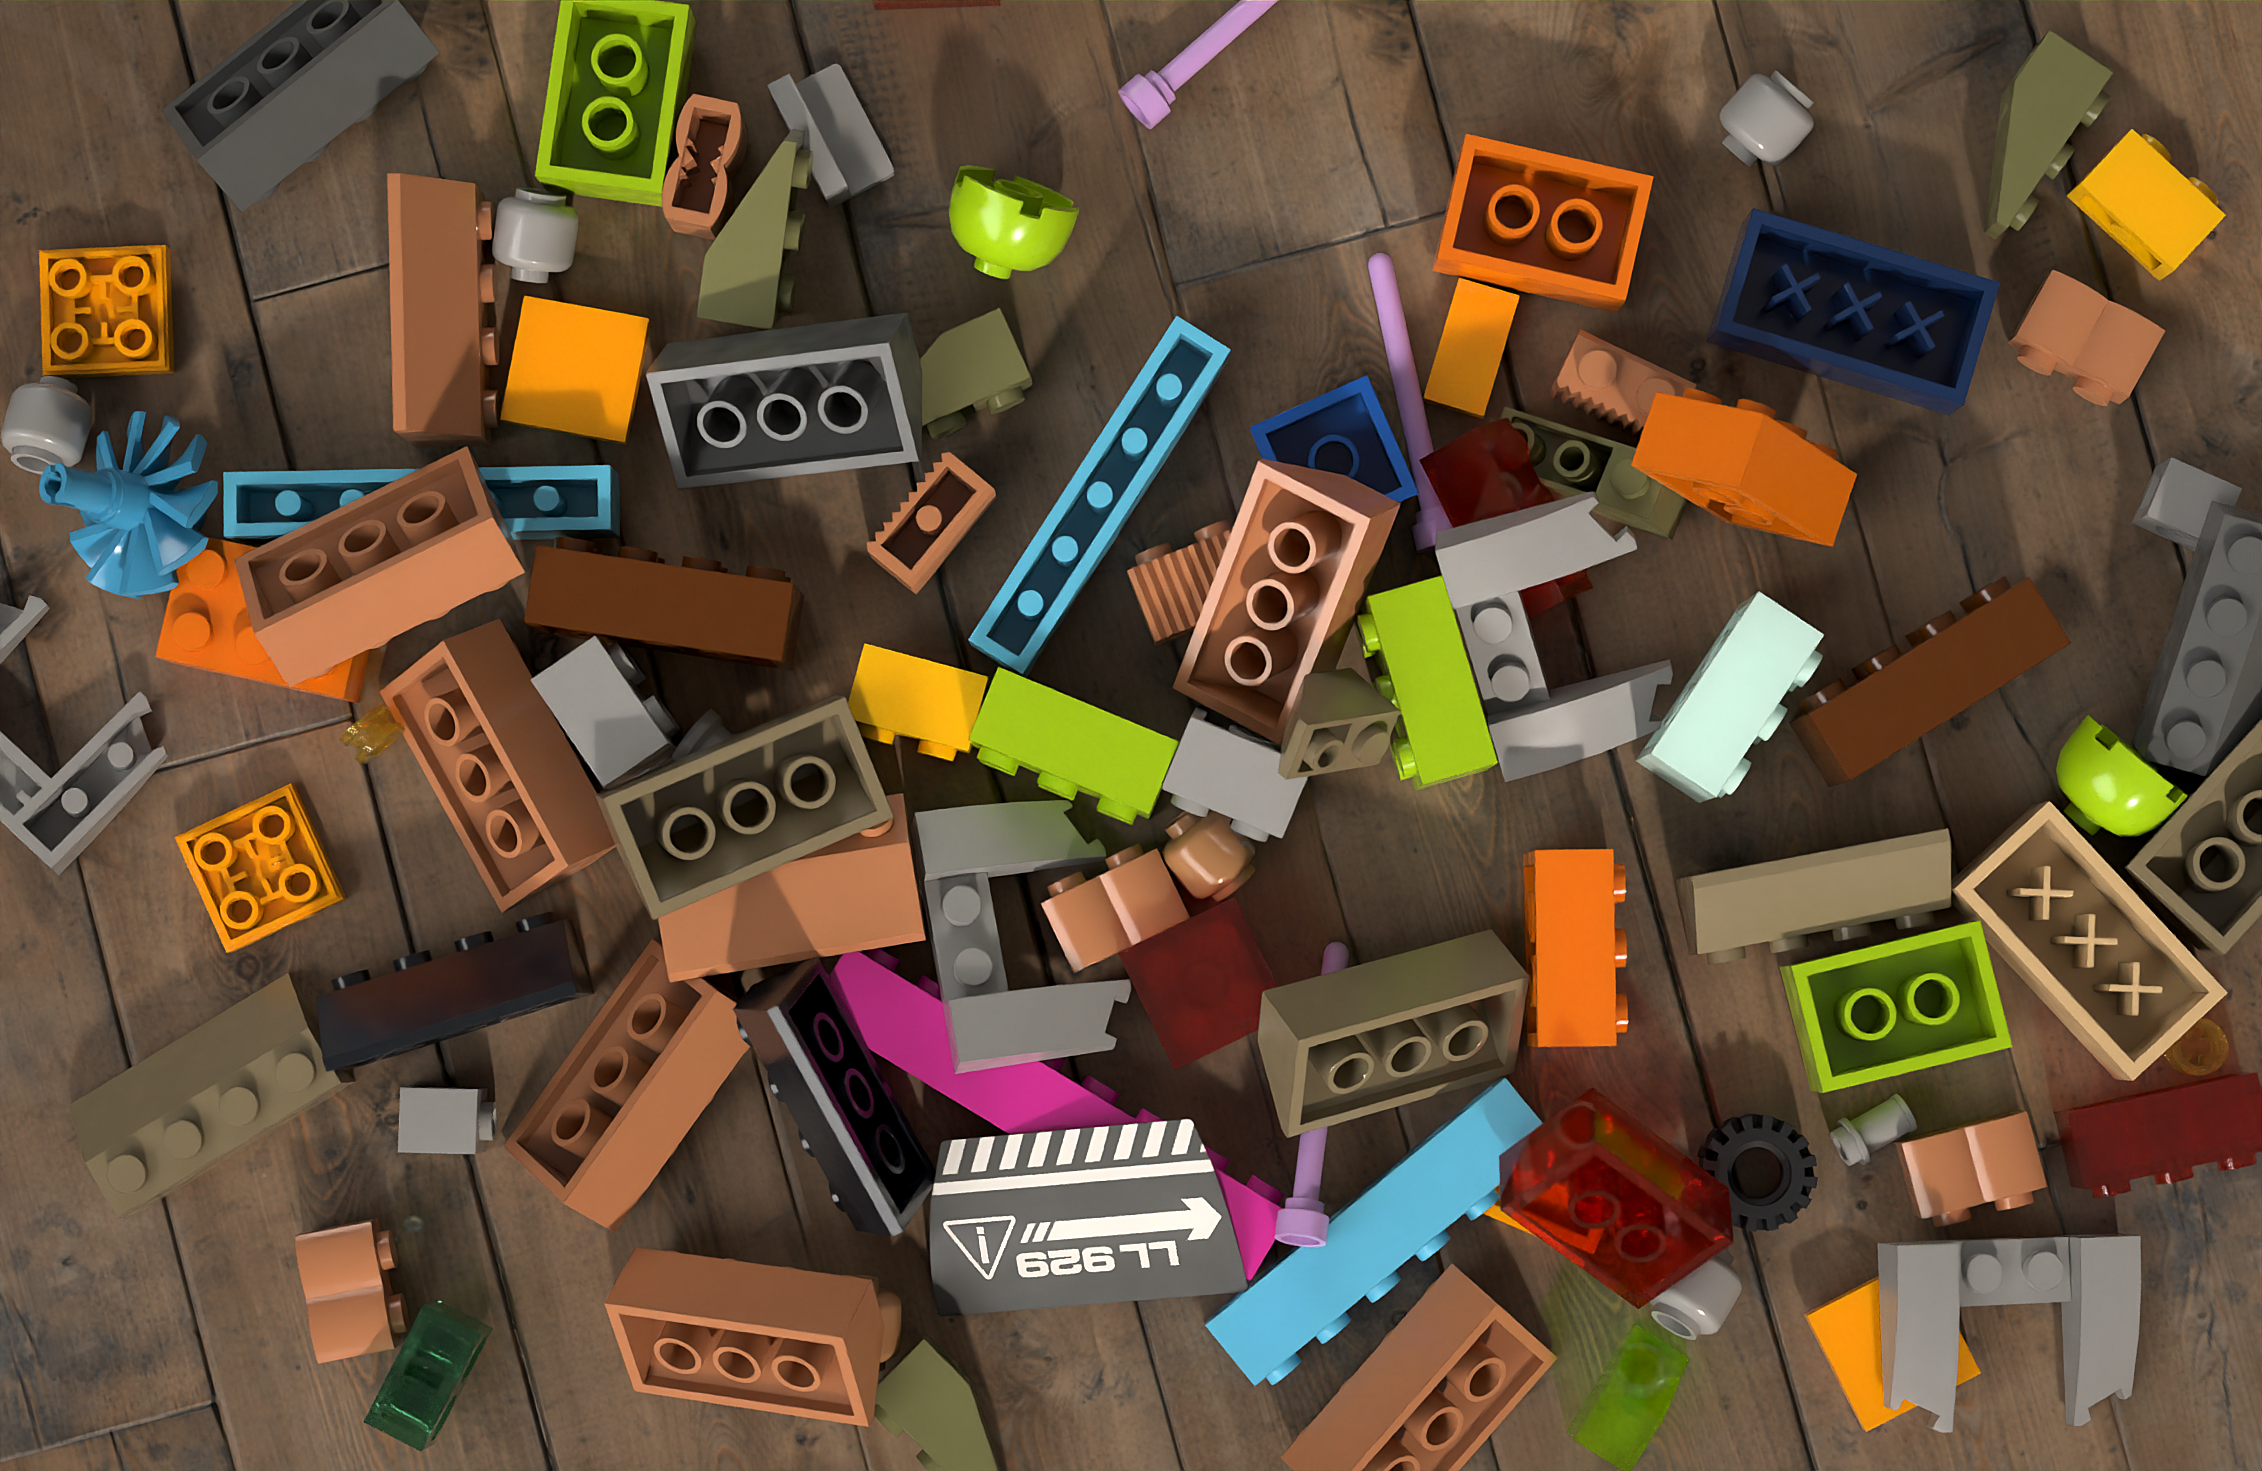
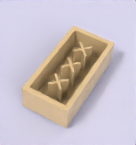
[1951,801,2228,1081]

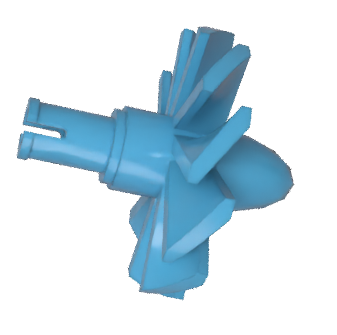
[39,411,218,599]

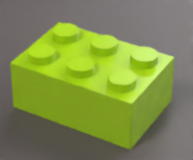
[535,0,697,207]
[1354,575,1498,791]
[968,667,1179,825]
[1780,920,2013,1093]

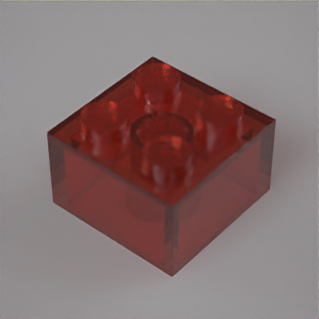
[1118,897,1278,1070]

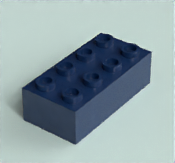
[1707,208,2000,415]

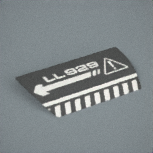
[930,1119,1248,1316]

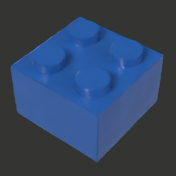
[1249,375,1419,502]

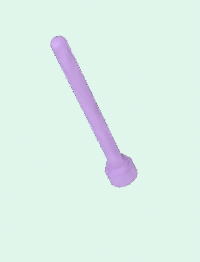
[1118,0,1279,129]
[1368,253,1463,553]
[1274,942,1349,1247]

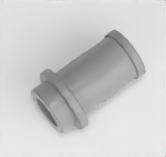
[1830,1094,1917,1166]

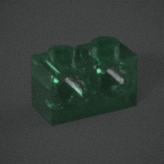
[364,1299,493,1452]

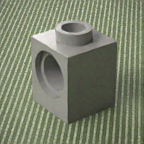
[2131,457,2242,551]
[398,1086,497,1154]

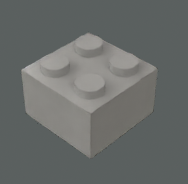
[531,636,683,789]
[1161,704,1308,842]

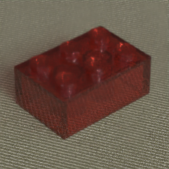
[1499,1087,1734,1310]

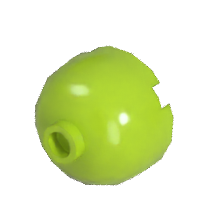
[949,165,1079,279]
[2056,714,2188,837]

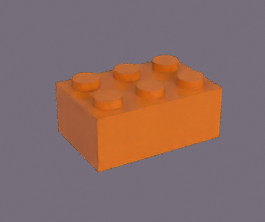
[1432,134,1654,313]
[1631,388,1857,547]
[155,537,370,703]
[1523,849,1628,1047]

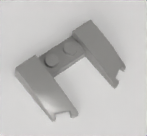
[1435,491,1673,782]
[0,595,168,876]
[911,800,1131,1074]
[1877,1233,2141,1433]

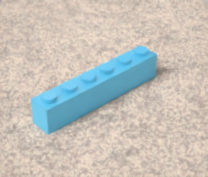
[968,316,1231,678]
[223,465,620,545]
[1204,1077,1555,1386]

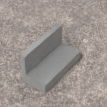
[767,64,895,209]

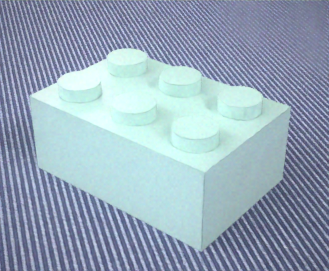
[1636,591,1824,803]

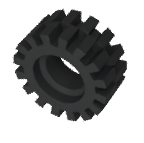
[1695,1114,1818,1232]

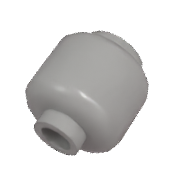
[1719,70,1814,167]
[492,187,579,283]
[1,376,93,475]
[1646,1239,1743,1340]

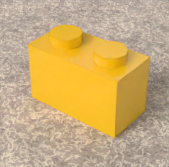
[2067,129,2226,281]
[848,643,991,762]

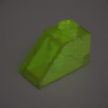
[1566,1324,1690,1471]

